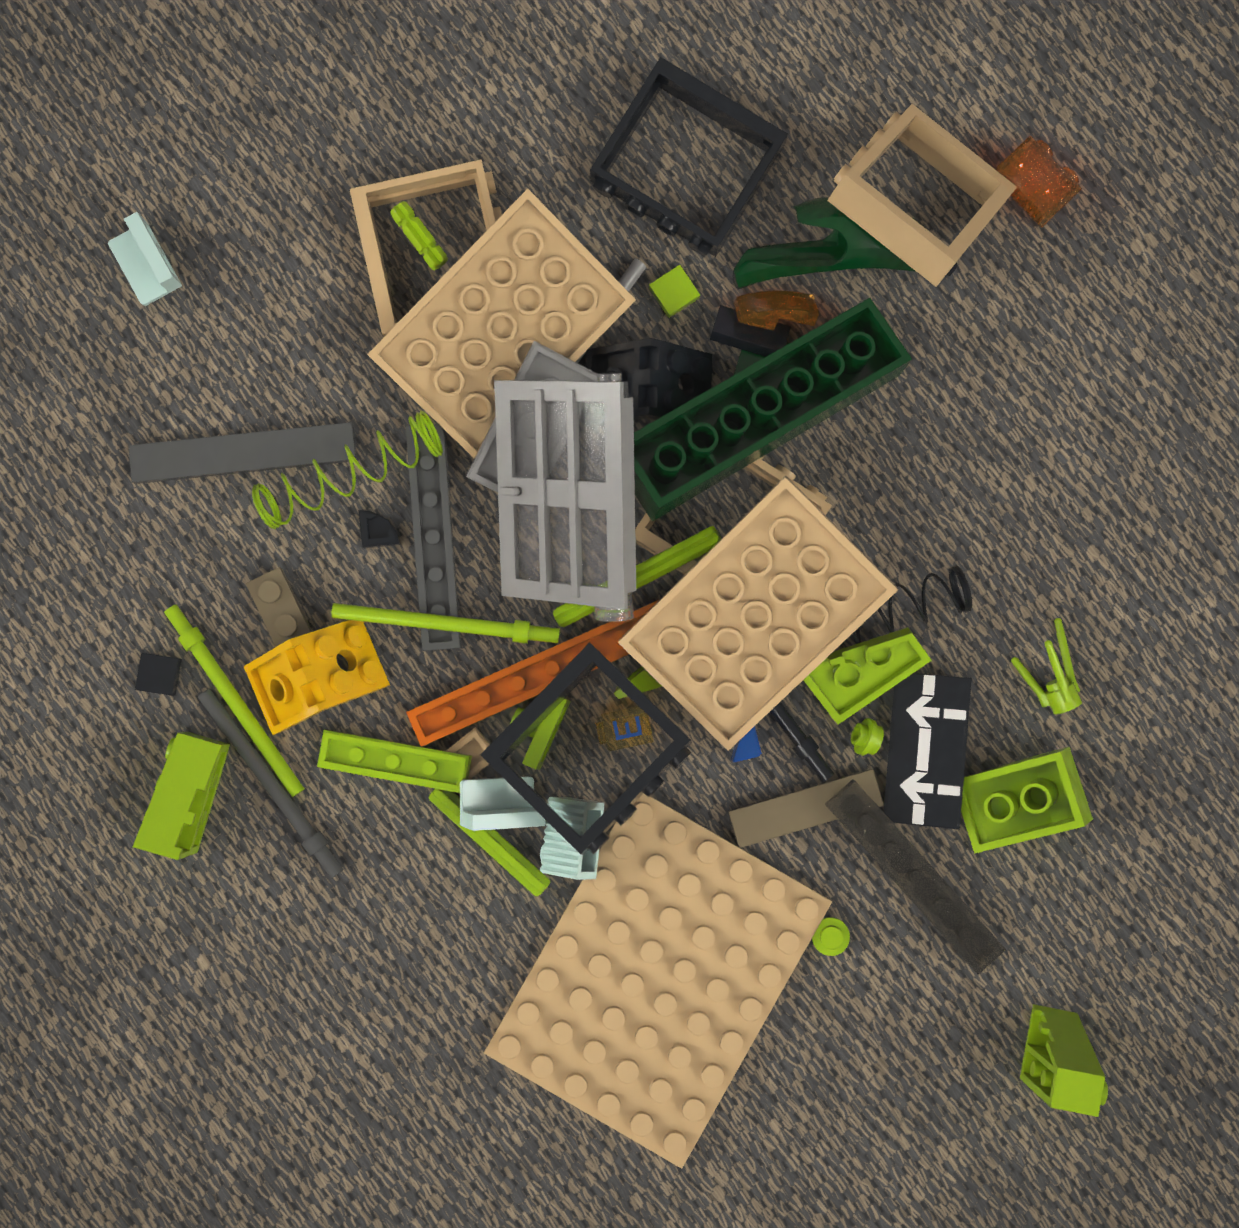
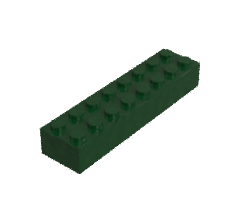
[634,298,912,522]

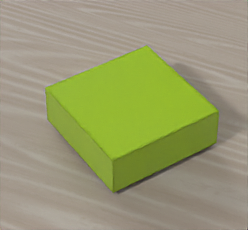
[649,265,700,318]

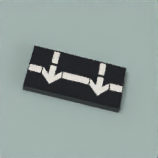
[883,673,972,830]

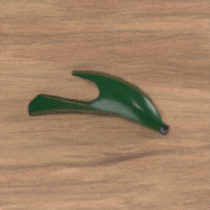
[733,197,957,290]

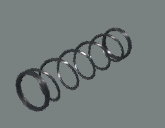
[851,565,973,644]

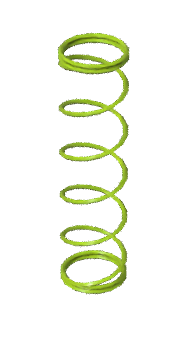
[252,410,443,529]

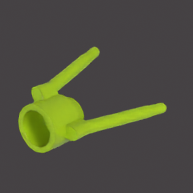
[1011,618,1082,714]

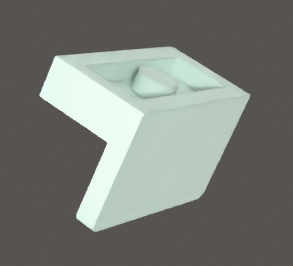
[108,212,182,306]
[460,776,545,831]

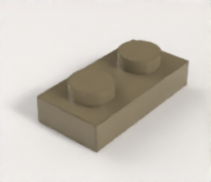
[246,567,312,647]

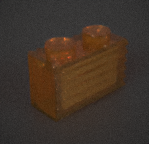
[995,135,1082,228]

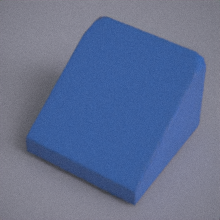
[731,726,762,763]

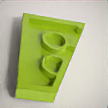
[803,627,932,725]

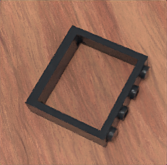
[590,57,788,257]
[480,642,692,855]

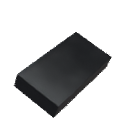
[710,305,791,357]

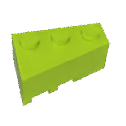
[133,732,230,860]
[1020,1004,1108,1117]

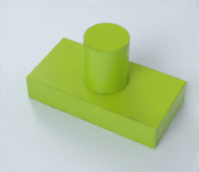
[510,698,571,770]

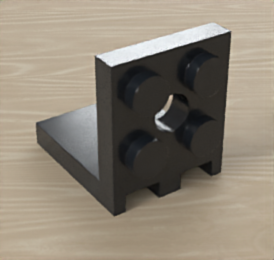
[584,338,712,425]

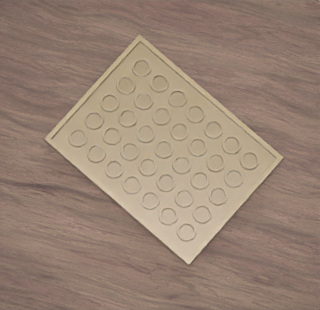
[484,793,832,1169]

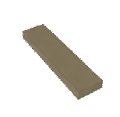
[728,769,884,848]

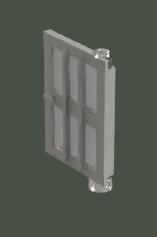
[494,373,636,622]

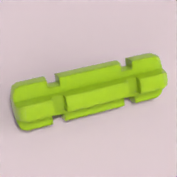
[390,201,448,270]

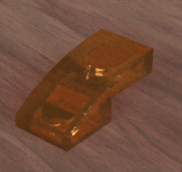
[734,290,819,331]

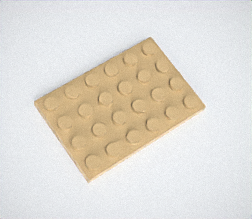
[367,188,636,458]
[618,476,898,751]

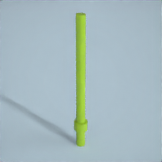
[331,603,560,644]
[164,604,305,798]

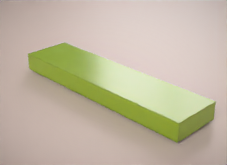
[317,730,472,793]

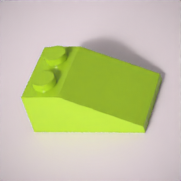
[961,747,1093,854]

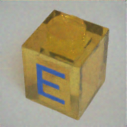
[595,706,654,751]

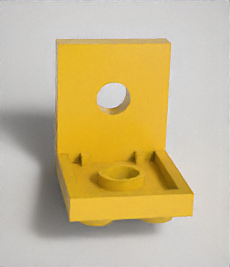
[244,620,390,735]

